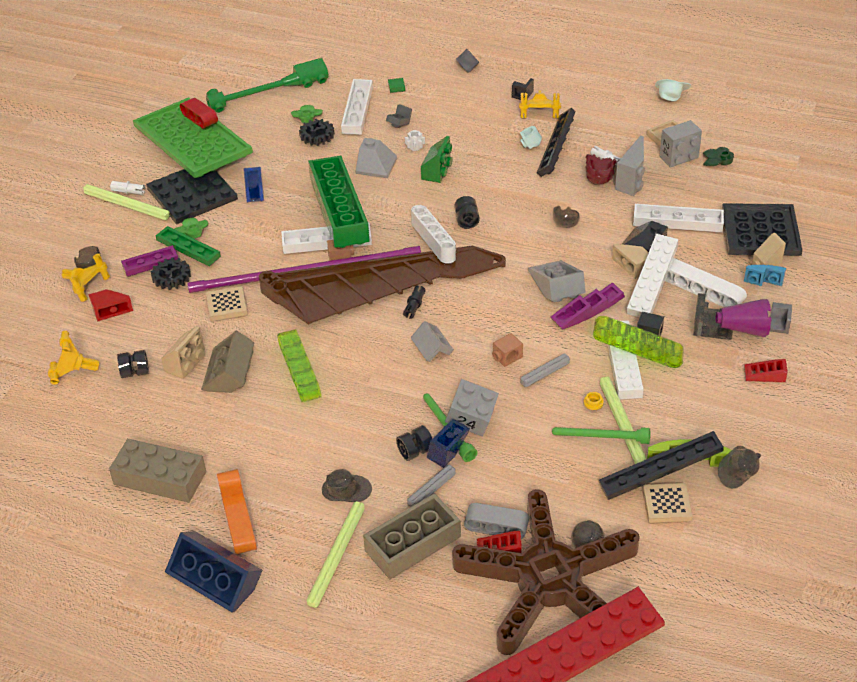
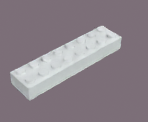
[341,79,373,135]
[633,204,724,232]
[281,222,372,254]
[627,234,678,317]
[604,321,644,399]

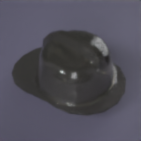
[718,446,761,489]
[322,469,372,502]

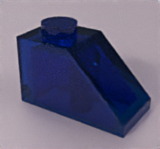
[244,167,264,203]
[427,419,470,468]

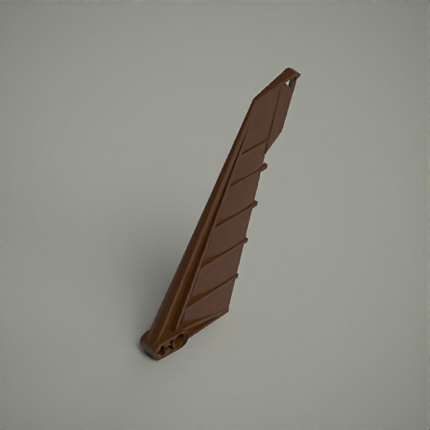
[259,245,506,324]

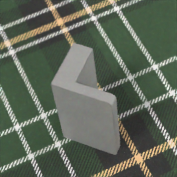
[411,321,454,362]

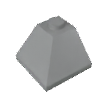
[356,138,397,178]

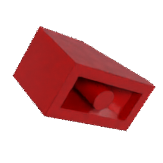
[88,289,133,322]

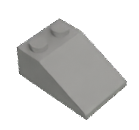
[615,136,645,196]
[528,260,586,302]

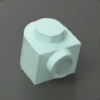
[520,126,542,149]

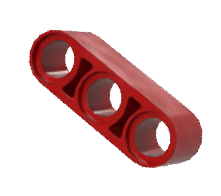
[179,97,218,129]

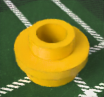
[584,392,604,410]

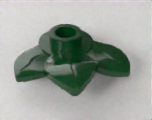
[703,147,734,166]

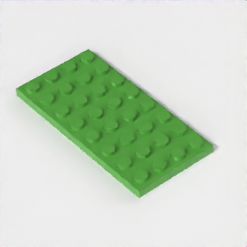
[133,97,253,178]

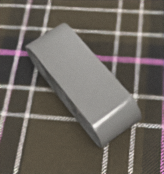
[464,503,529,539]

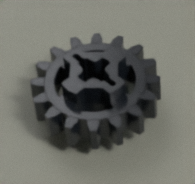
[299,119,335,146]
[151,257,191,290]

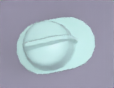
[655,79,691,102]

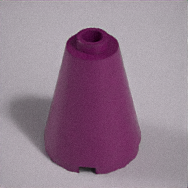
[715,299,771,337]

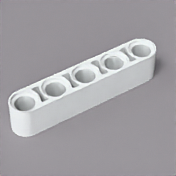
[411,205,456,263]
[665,258,747,307]

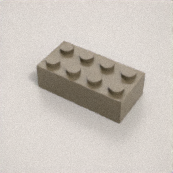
[109,438,206,503]
[363,493,461,580]

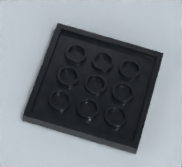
[146,169,238,224]
[722,203,803,256]

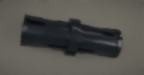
[403,285,426,319]

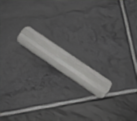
[520,353,570,387]
[407,465,456,507]

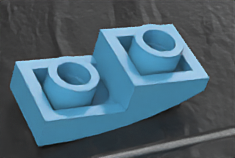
[744,265,786,286]

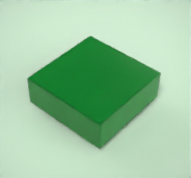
[388,78,405,93]

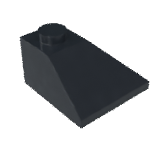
[622,221,668,252]

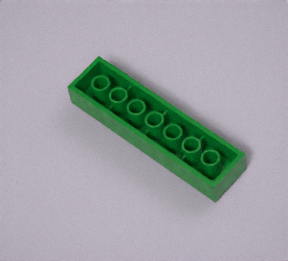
[308,155,370,248]

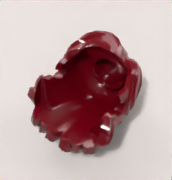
[585,154,617,185]

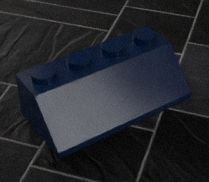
[165,531,263,613]

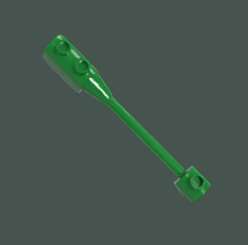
[206,58,329,113]

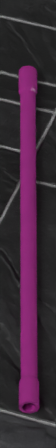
[187,246,421,293]

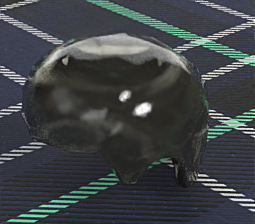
[553,205,580,228]
[74,246,102,269]
[571,520,606,548]

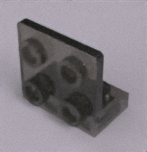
[693,293,733,340]

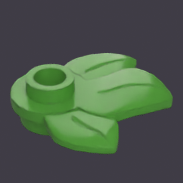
[291,105,323,123]
[174,218,208,238]

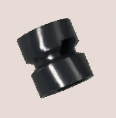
[454,196,480,229]
[117,350,149,378]
[396,425,434,461]

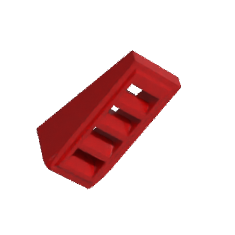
[744,359,788,382]
[477,531,522,554]

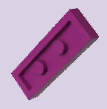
[121,245,178,277]

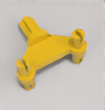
[519,90,561,118]
[61,254,110,302]
[48,331,100,385]

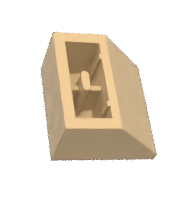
[161,326,205,379]

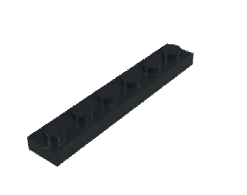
[537,107,576,177]
[599,431,724,500]

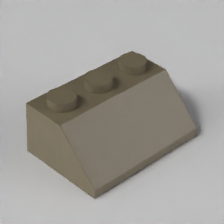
[201,330,254,393]

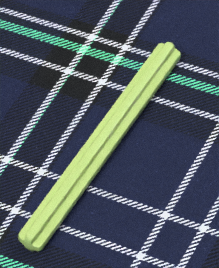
[83,184,170,220]
[600,376,647,464]
[307,501,365,608]

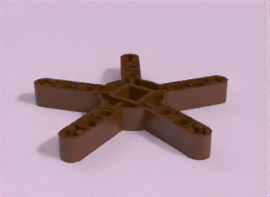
[452,489,640,655]

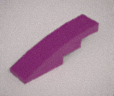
[551,282,625,330]

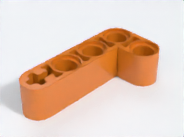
[217,469,257,555]

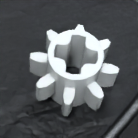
[405,130,425,151]

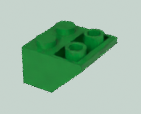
[421,136,453,183]

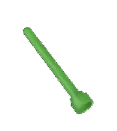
[423,393,478,462]
[552,427,651,444]

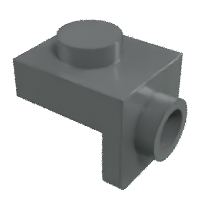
[386,104,412,127]

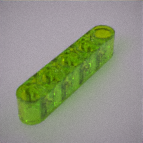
[593,316,684,368]
[277,329,321,403]

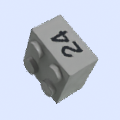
[659,120,702,167]
[445,379,499,437]

